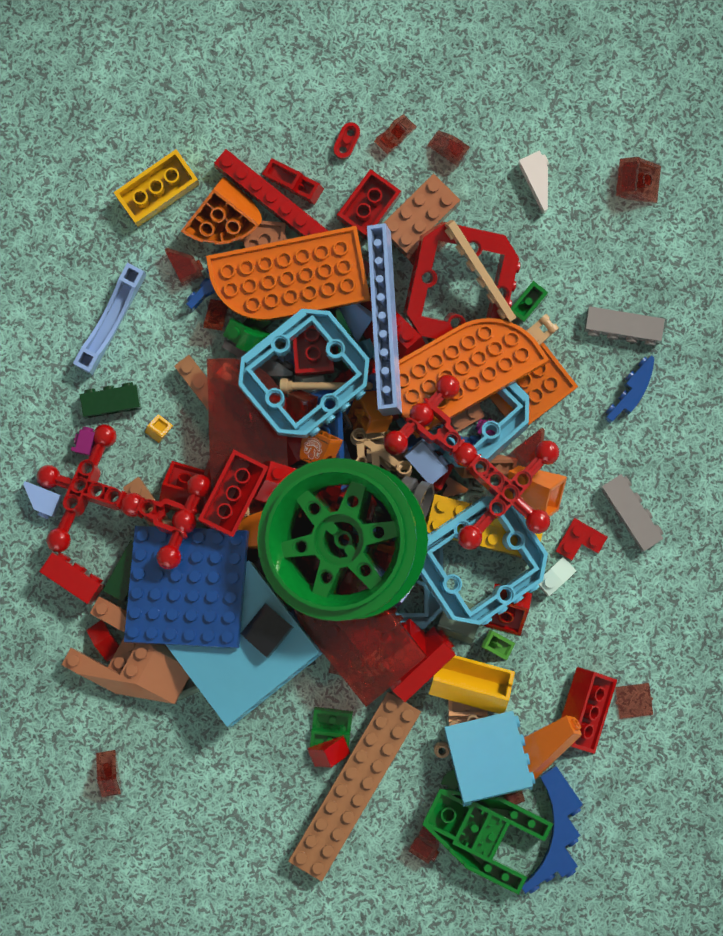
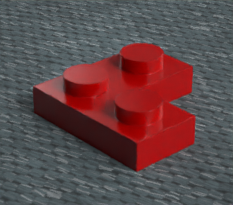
[555,518,608,561]

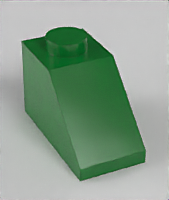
[511,281,548,322]

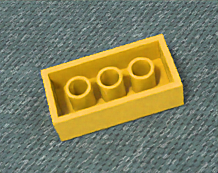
[114,149,200,227]

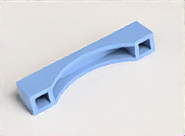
[73,263,146,375]

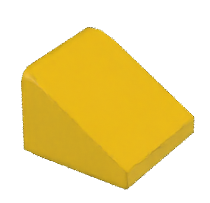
[145,414,173,443]

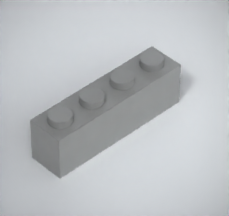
[584,306,665,346]
[600,474,664,552]

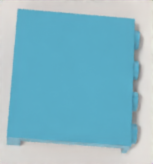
[444,711,536,806]

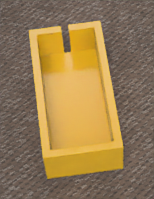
[429,655,515,714]

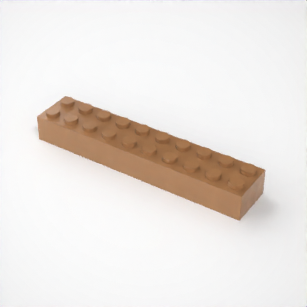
[288,692,421,881]

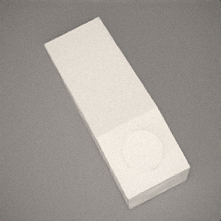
[518,150,549,214]

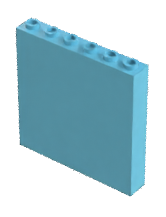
[166,560,323,727]

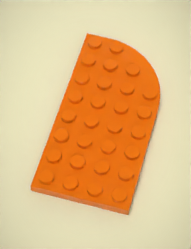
[206,226,371,321]
[399,318,549,438]

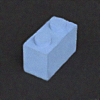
[405,439,449,484]

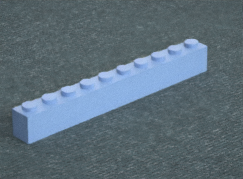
[367,223,402,416]

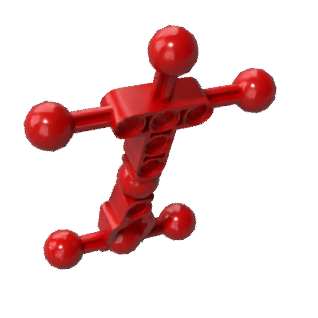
[383,375,559,550]
[36,424,211,570]

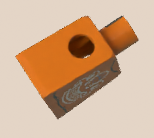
[299,429,343,463]

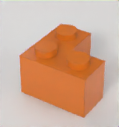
[346,390,392,434]

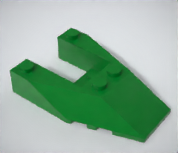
[422,788,553,895]

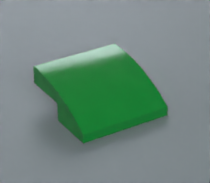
[310,707,353,747]

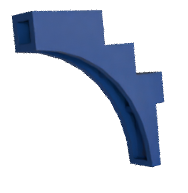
[522,765,583,894]

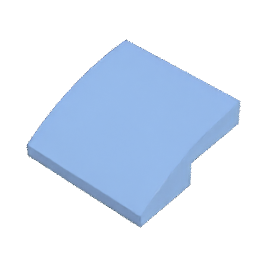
[335,303,372,343]

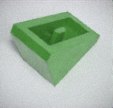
[480,629,515,660]

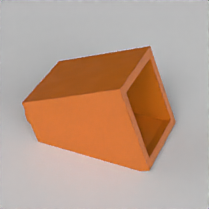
[505,465,567,517]

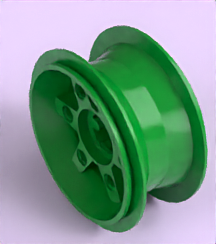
[257,458,428,621]

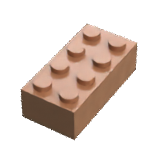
[384,173,460,257]

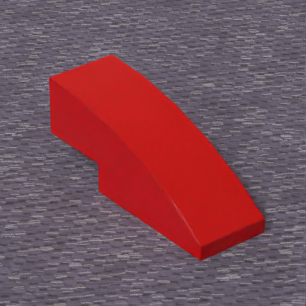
[262,158,324,205]

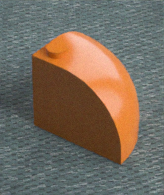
[181,177,262,244]

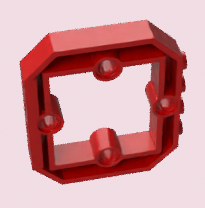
[403,221,521,339]

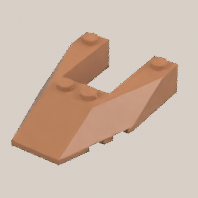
[61,596,190,704]

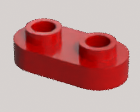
[334,122,360,160]

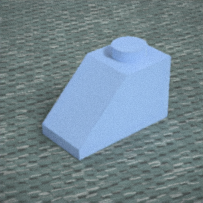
[23,481,63,519]

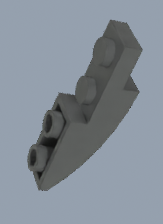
[222,340,295,376]

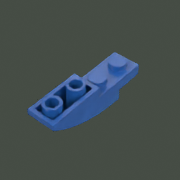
[605,355,654,424]

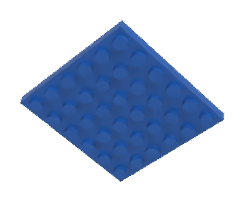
[124,526,249,648]

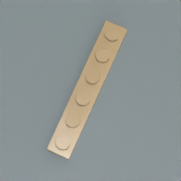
[444,220,517,322]

